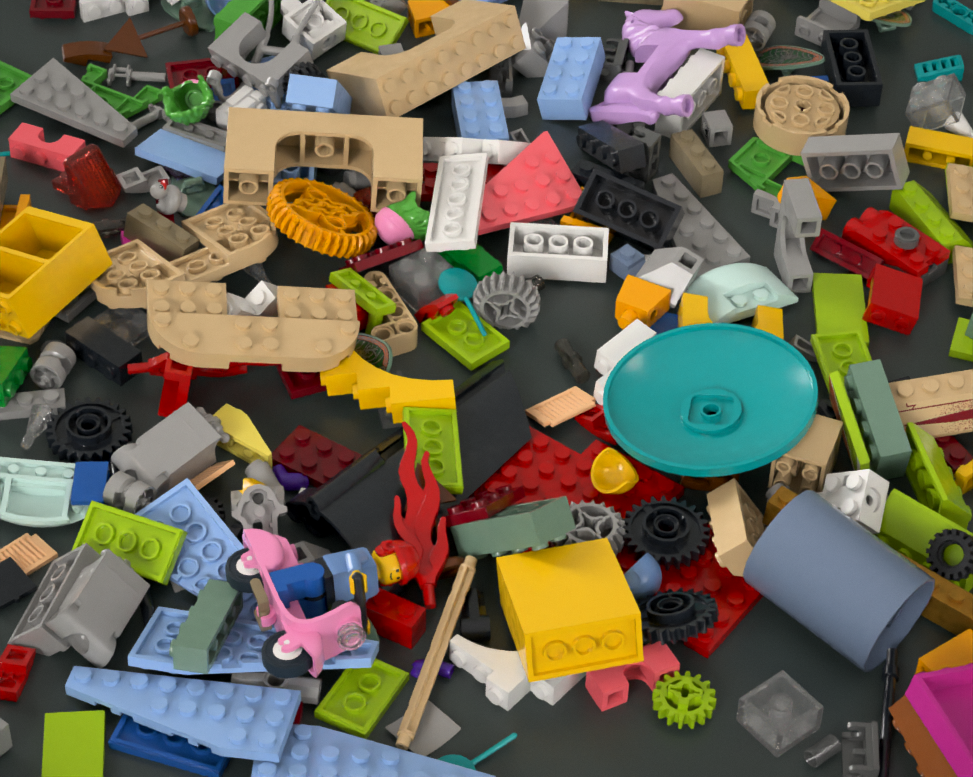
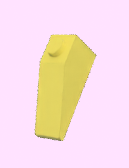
[213,403,273,469]

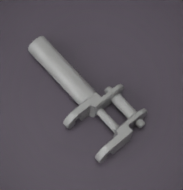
[107,64,166,87]
[131,103,170,130]

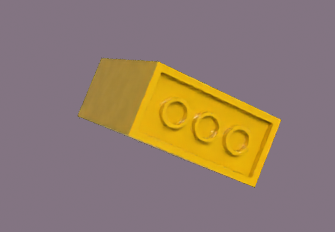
[0,206,113,339]
[496,538,644,682]

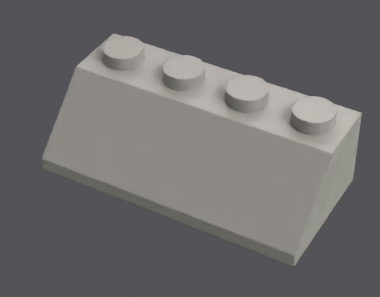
[7,543,101,656]

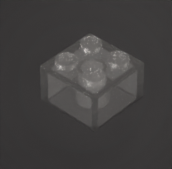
[905,73,966,130]
[389,248,454,312]
[736,670,824,758]

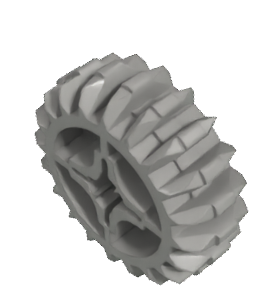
[472,270,541,330]
[553,500,627,556]

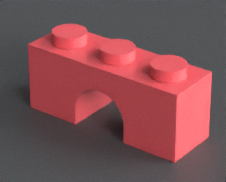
[8,122,87,175]
[585,641,680,712]

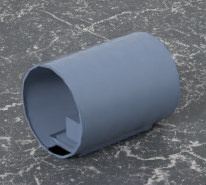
[743,490,935,672]

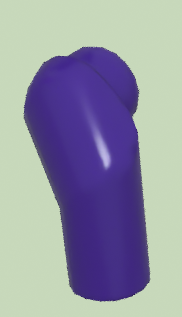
[272,464,309,491]
[410,659,455,679]

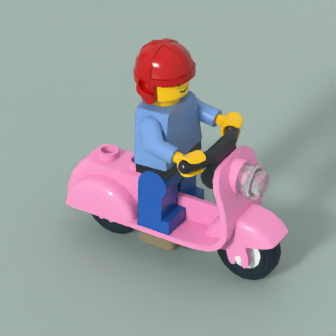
[225,528,420,679]

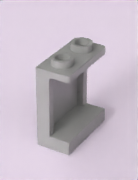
[794,0,861,46]

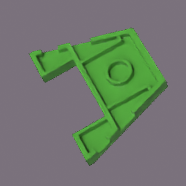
[81,63,163,119]
[728,137,804,197]

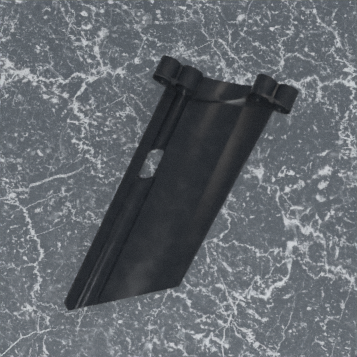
[285,359,532,597]

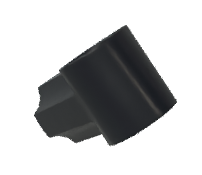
[460,588,491,642]

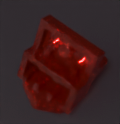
[51,144,122,210]

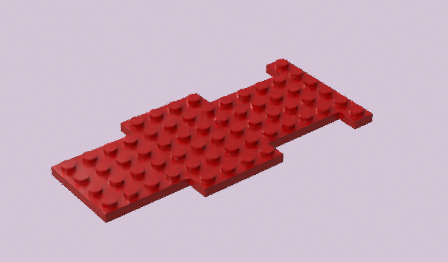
[469,426,763,659]

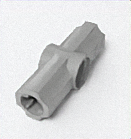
[231,672,322,705]

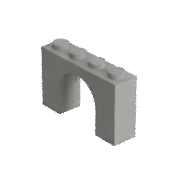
[208,12,314,98]
[774,178,822,294]

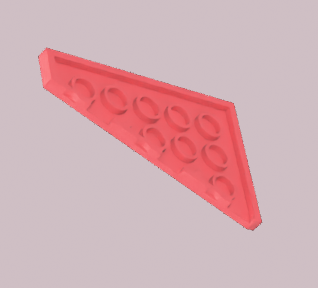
[478,131,582,235]

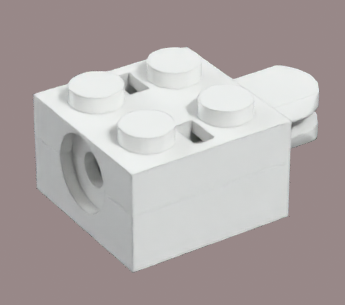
[280,0,347,60]
[816,469,890,534]

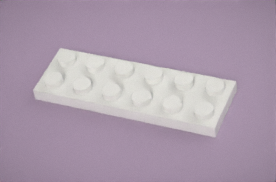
[425,152,489,252]

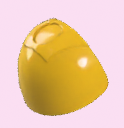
[591,448,639,494]

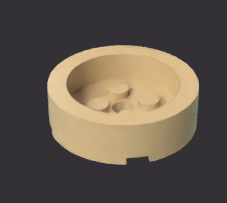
[753,75,850,156]

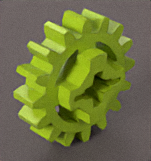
[652,671,716,729]

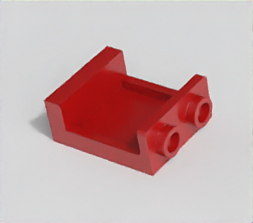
[862,263,923,335]
[158,353,193,417]

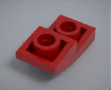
[414,293,459,323]

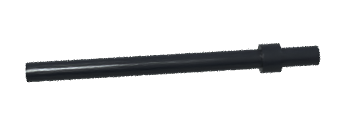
[878,648,900,777]

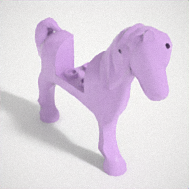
[589,9,746,125]

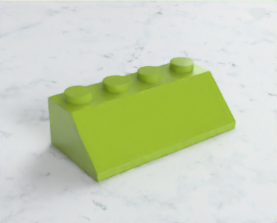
[889,180,973,264]
[905,422,972,530]
[874,488,973,592]

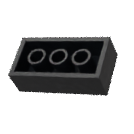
[820,29,883,107]
[573,168,685,252]

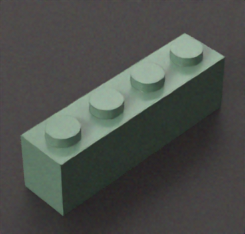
[169,579,243,674]

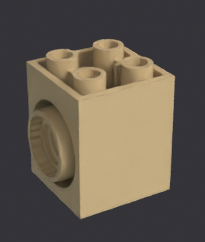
[768,414,843,495]

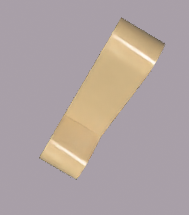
[364,271,418,357]

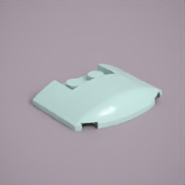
[685,263,799,323]
[0,457,89,528]

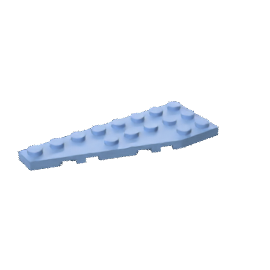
[135,478,258,622]
[128,606,379,675]
[65,666,301,763]
[251,724,496,777]

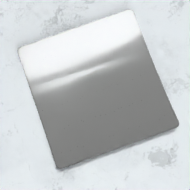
[385,700,461,756]

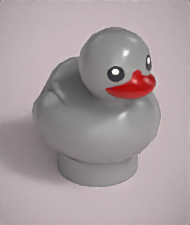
[150,180,187,215]

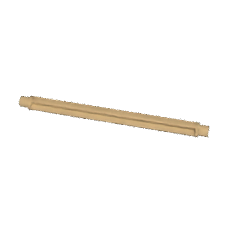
[395,555,477,750]

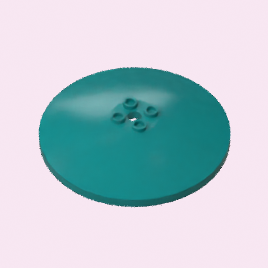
[603,323,818,477]

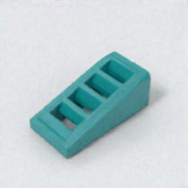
[914,55,964,82]

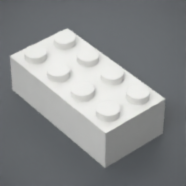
[654,48,725,138]
[507,222,609,283]

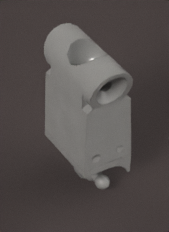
[111,402,230,500]
[44,549,150,669]

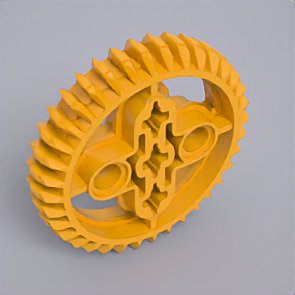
[266,177,378,259]

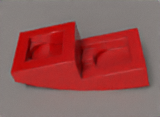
[574,403,618,445]
[0,644,36,702]

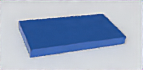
[108,714,231,777]

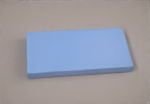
[135,129,225,185]

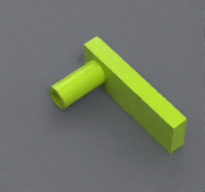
[329,268,396,335]

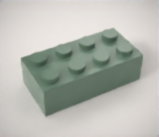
[844,359,912,480]
[450,496,576,560]

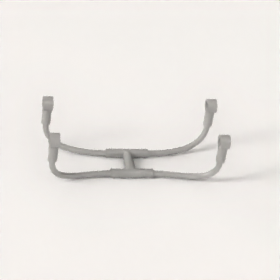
[206,0,321,109]

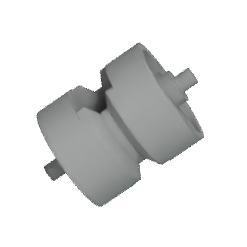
[743,10,776,51]
[30,342,76,390]
[103,471,156,514]

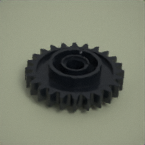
[46,397,133,463]
[622,496,710,571]
[637,588,719,645]

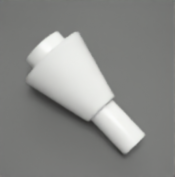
[945,112,973,138]

